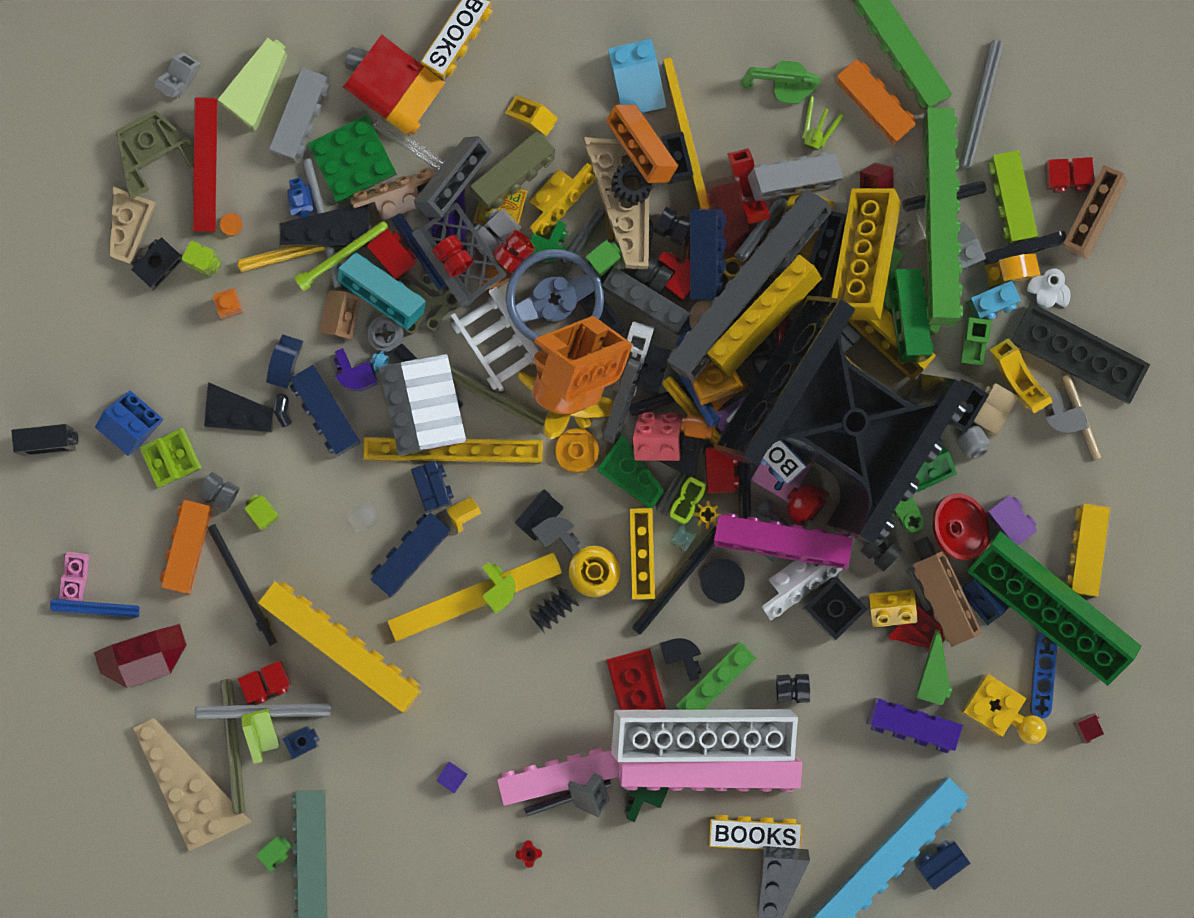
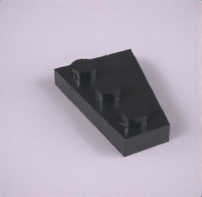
[204,382,274,432]
[632,426,702,479]

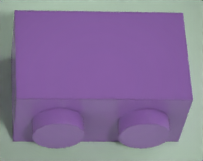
[986,495,1037,545]

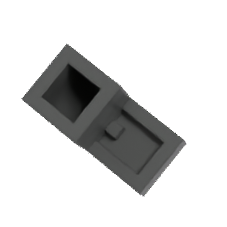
[531,517,581,555]

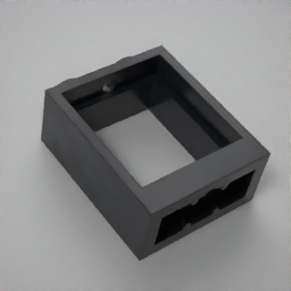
[11,424,79,456]

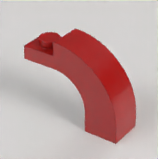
[727,148,770,224]

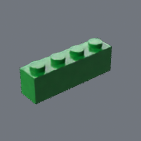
[888,269,934,362]

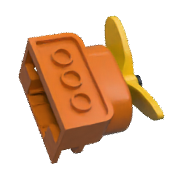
[518,316,633,439]

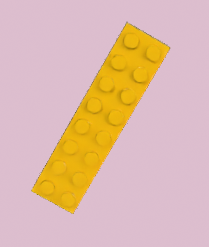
[258,581,422,713]

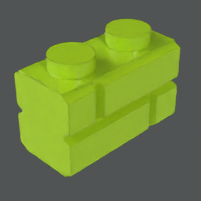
[182,240,222,277]

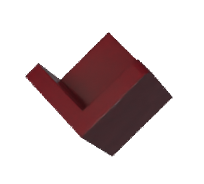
[860,163,894,189]
[1073,713,1104,744]

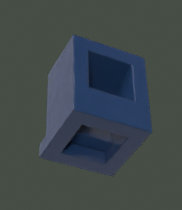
[283,726,320,759]

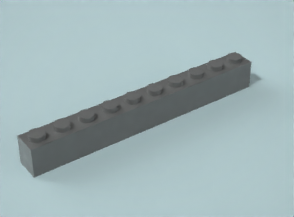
[667,189,832,383]

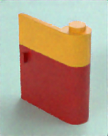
[343,34,445,136]

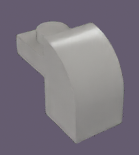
[154,52,201,98]
[1046,391,1089,433]

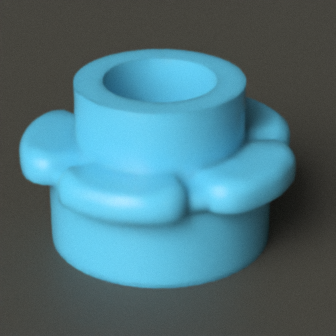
[370,351,389,372]

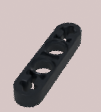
[984,231,1067,266]

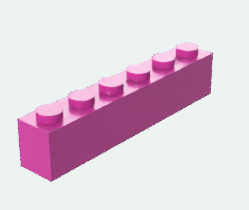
[714,513,853,569]

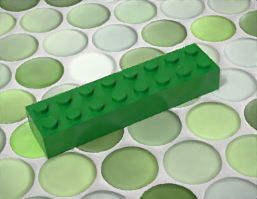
[967,531,1142,686]

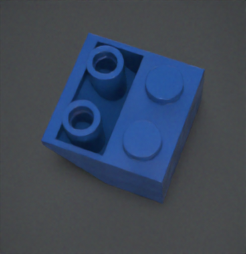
[95,391,163,456]

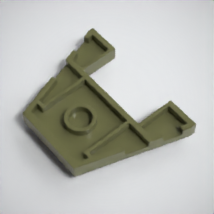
[116,110,194,200]

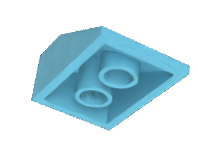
[608,39,667,114]

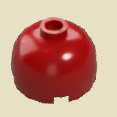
[787,483,830,528]

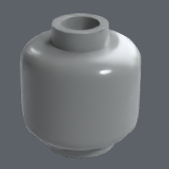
[956,425,990,459]

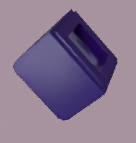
[436,761,468,793]

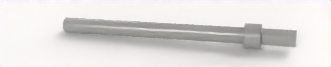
[303,159,343,289]

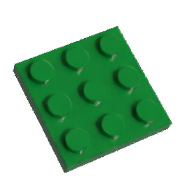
[307,115,397,204]

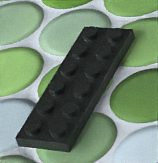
[1011,302,1150,404]

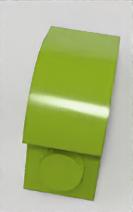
[482,562,516,614]

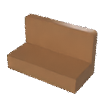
[319,290,361,340]

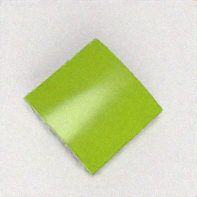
[139,428,202,488]

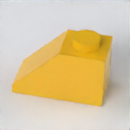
[505,95,558,137]

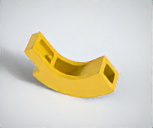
[989,338,1053,413]

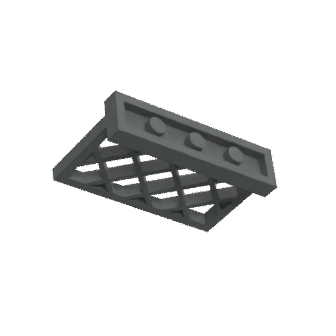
[412,202,507,307]

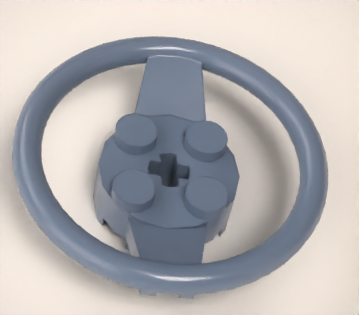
[506,249,604,342]

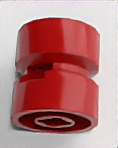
[493,229,535,272]
[432,235,474,278]

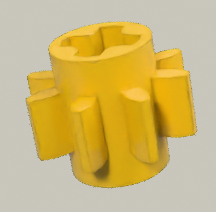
[693,501,721,529]

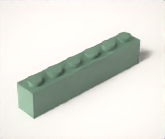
[292,790,328,918]

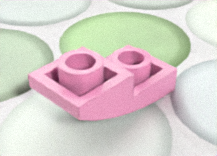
[59,551,90,601]

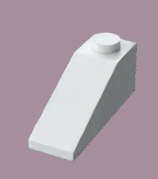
[613,321,654,396]

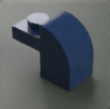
[266,334,303,389]

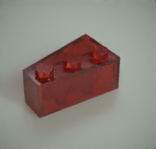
[706,176,750,252]

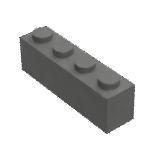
[414,136,492,217]
[602,267,690,335]

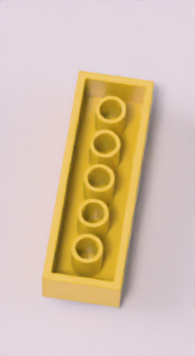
[832,188,901,320]

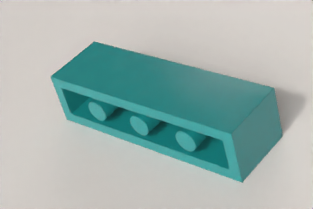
[337,252,426,330]

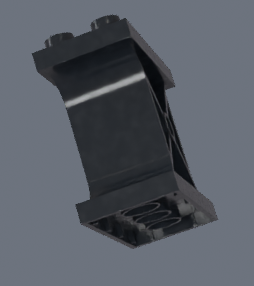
[713,296,969,544]

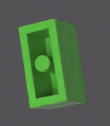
[586,240,621,280]

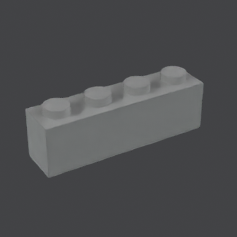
[269,67,330,162]
[748,153,843,201]

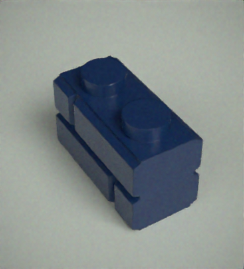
[411,461,454,513]
[916,840,971,890]

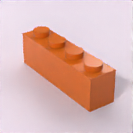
[835,59,916,146]
[606,105,678,183]
[159,500,213,594]

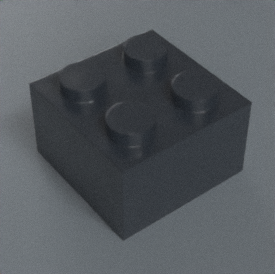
[802,576,868,641]

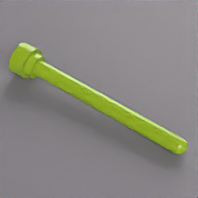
[294,222,388,291]

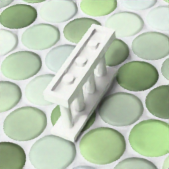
[450,287,539,392]

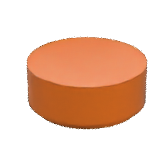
[220,213,243,236]

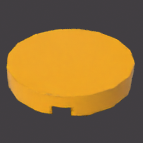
[554,428,599,473]

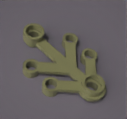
[378,273,462,334]

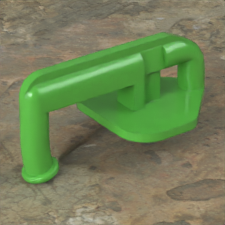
[741,61,820,105]

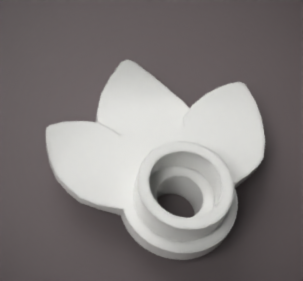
[1027,268,1071,310]

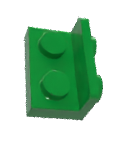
[915,445,957,492]

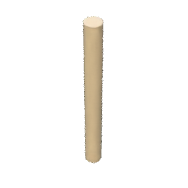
[1062,374,1102,461]

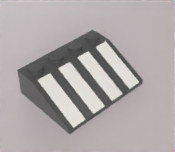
[379,354,467,457]

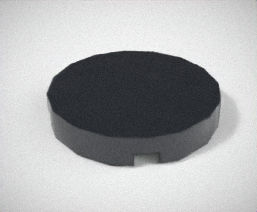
[700,559,745,603]

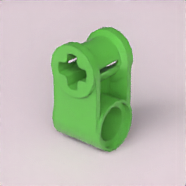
[893,496,924,534]

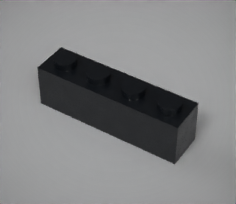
[804,211,847,300]

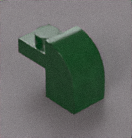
[624,787,669,822]

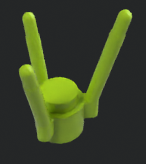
[802,95,844,151]

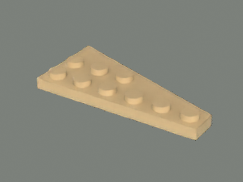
[583,137,649,269]

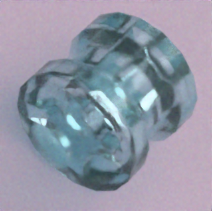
[670,525,697,553]

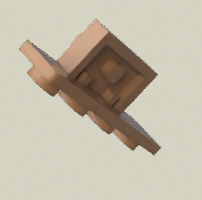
[350,168,436,221]

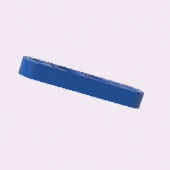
[1030,632,1057,719]

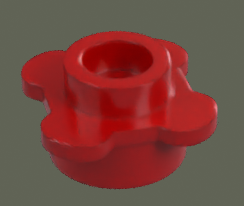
[515,840,542,868]

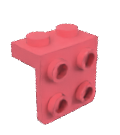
[633,412,683,461]

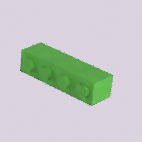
[675,642,756,710]

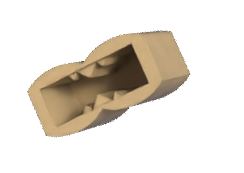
[972,383,1019,437]

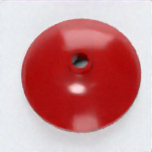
[932,493,990,561]

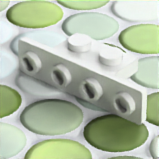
[762,560,842,620]

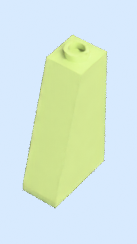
[218,38,287,131]

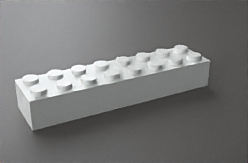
[612,709,798,762]

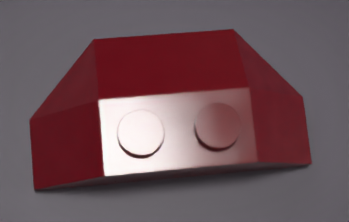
[94,624,187,688]

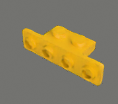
[529,163,595,238]

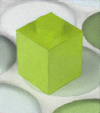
[244,494,280,531]

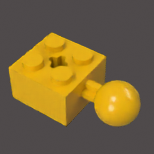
[961,674,1047,744]

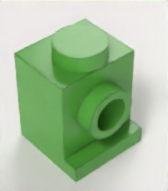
[256,836,293,872]

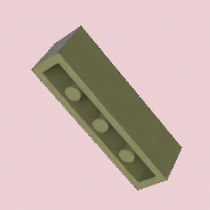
[470,130,555,212]

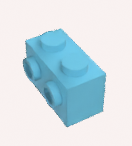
[968,280,1021,320]

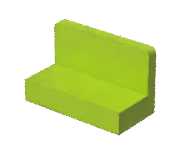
[242,709,279,764]

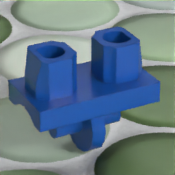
[287,177,313,218]

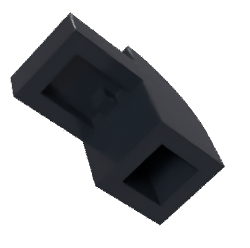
[660,638,702,681]

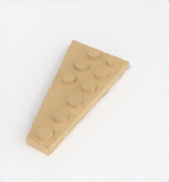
[133,718,252,851]

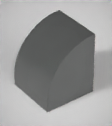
[344,47,368,71]

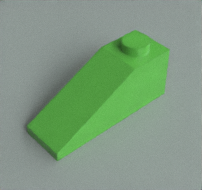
[916,629,952,705]

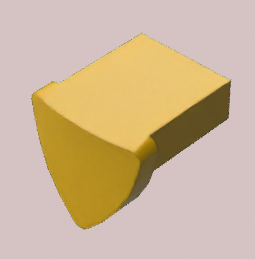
[446,496,482,534]

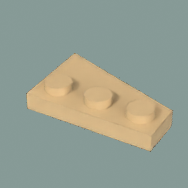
[110,187,156,265]

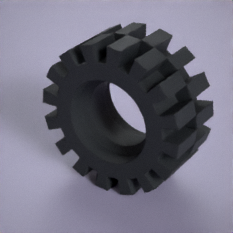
[611,161,653,206]

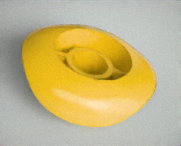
[569,546,620,597]

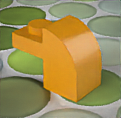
[985,254,1040,287]

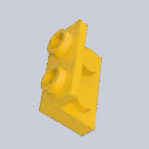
[869,589,918,627]

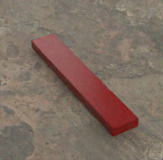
[192,97,217,232]

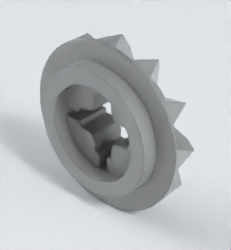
[367,316,403,352]

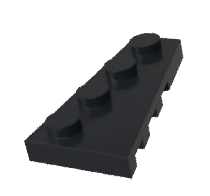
[279,204,369,247]

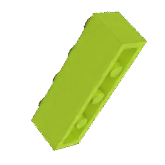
[988,150,1038,245]

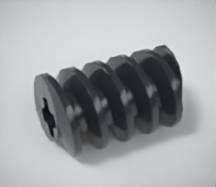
[529,586,580,634]

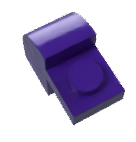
[333,348,378,392]

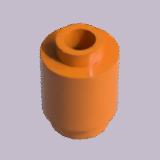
[681,413,715,439]

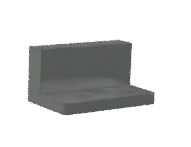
[567,773,610,817]

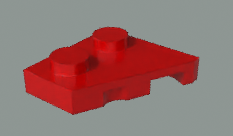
[888,604,945,649]

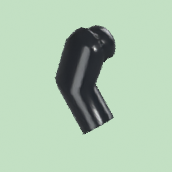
[272,394,292,427]

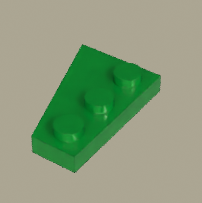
[596,434,664,508]

